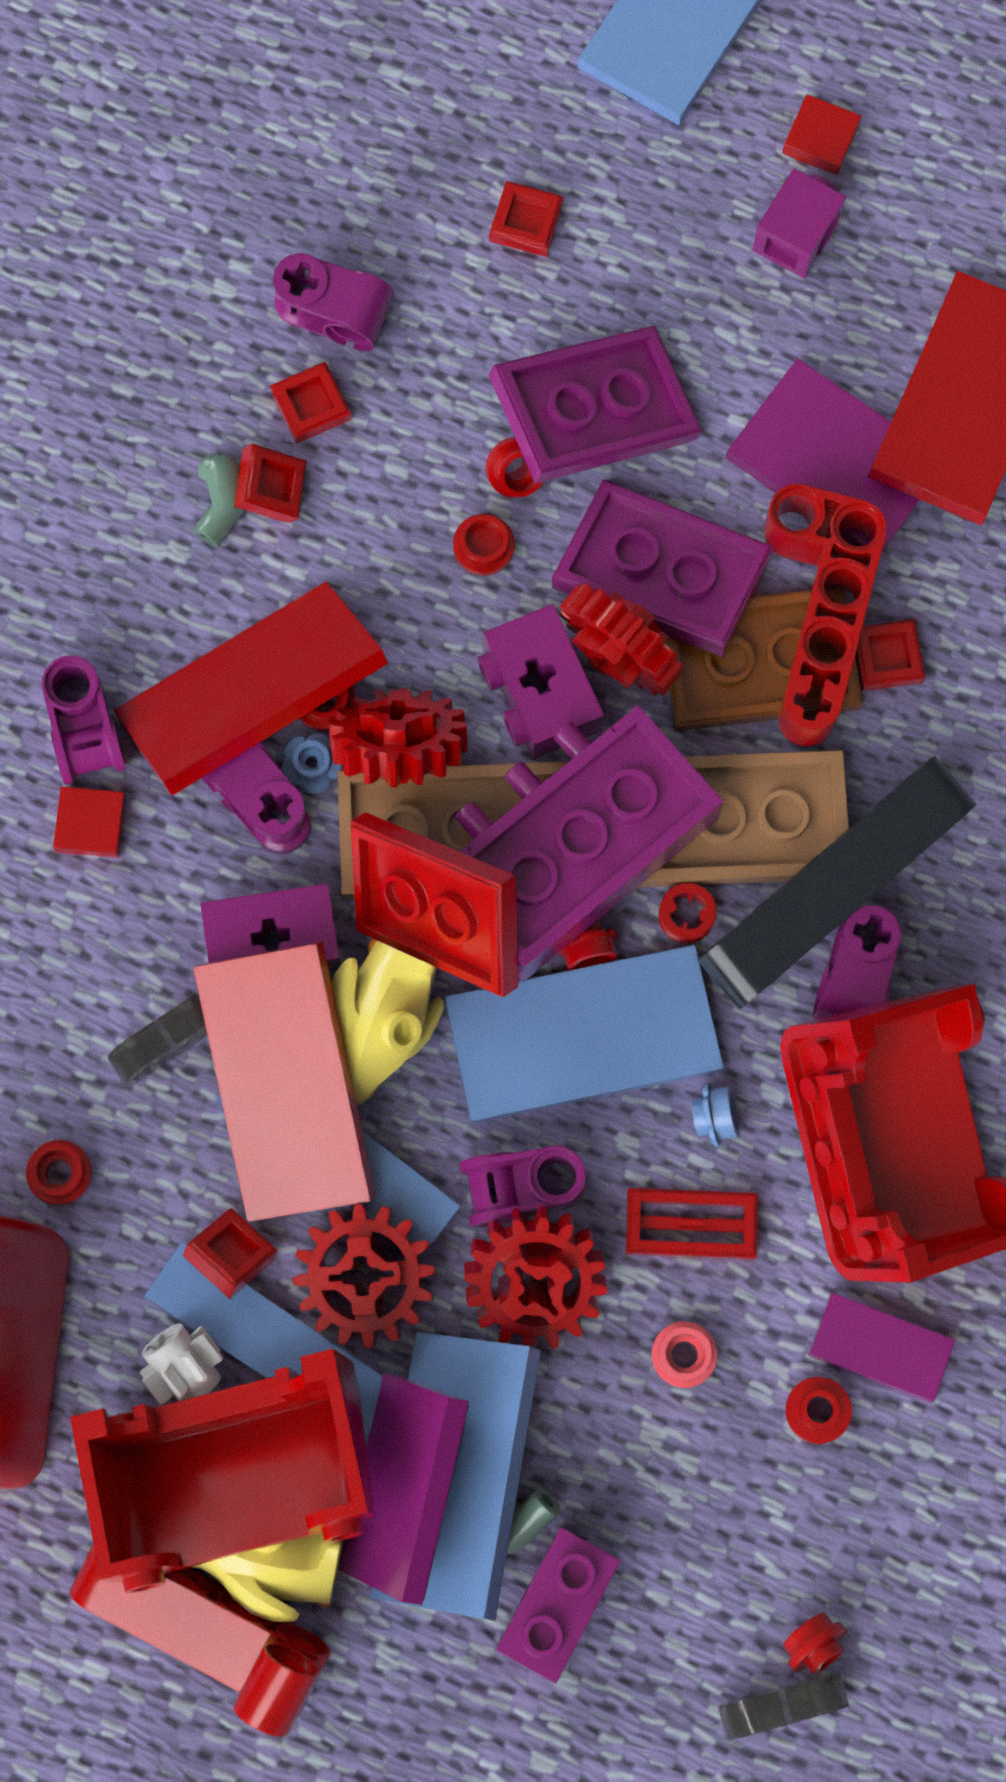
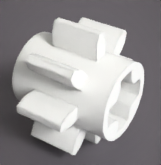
[139,1323,223,1405]

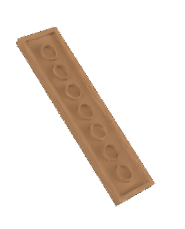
[337,750,849,900]

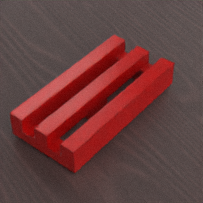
[625,1188,758,1260]

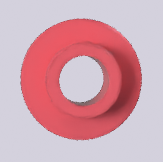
[651,1321,718,1388]

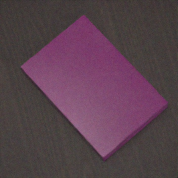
[488,325,703,484]
[725,358,921,554]
[552,479,774,657]
[338,1373,469,1605]

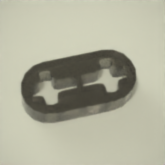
[107,993,208,1086]
[717,1671,850,1740]

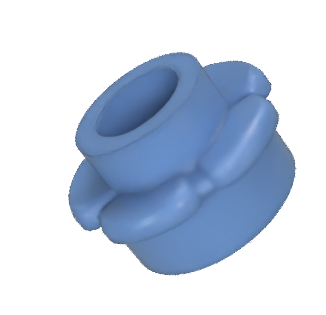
[281,733,343,794]
[692,1083,740,1147]

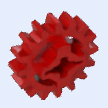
[559,583,684,696]
[329,688,468,788]
[292,1204,438,1348]
[464,1206,607,1349]

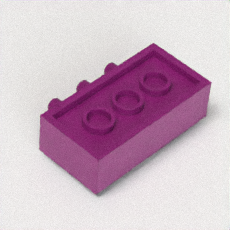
[455,705,724,982]

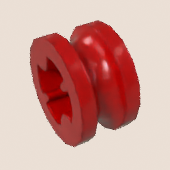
[658,883,716,944]

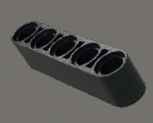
[698,755,977,1009]

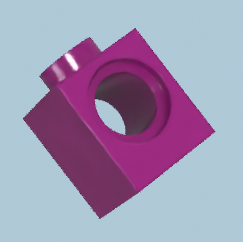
[752,168,847,279]

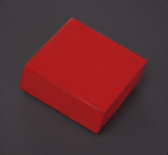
[782,94,862,175]
[489,181,564,257]
[270,362,352,444]
[234,443,307,523]
[855,619,925,691]
[53,786,126,858]
[182,1208,278,1299]

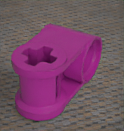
[273,253,395,352]
[42,655,127,785]
[202,742,311,854]
[812,905,901,1019]
[459,1146,586,1228]

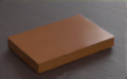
[666,586,862,731]

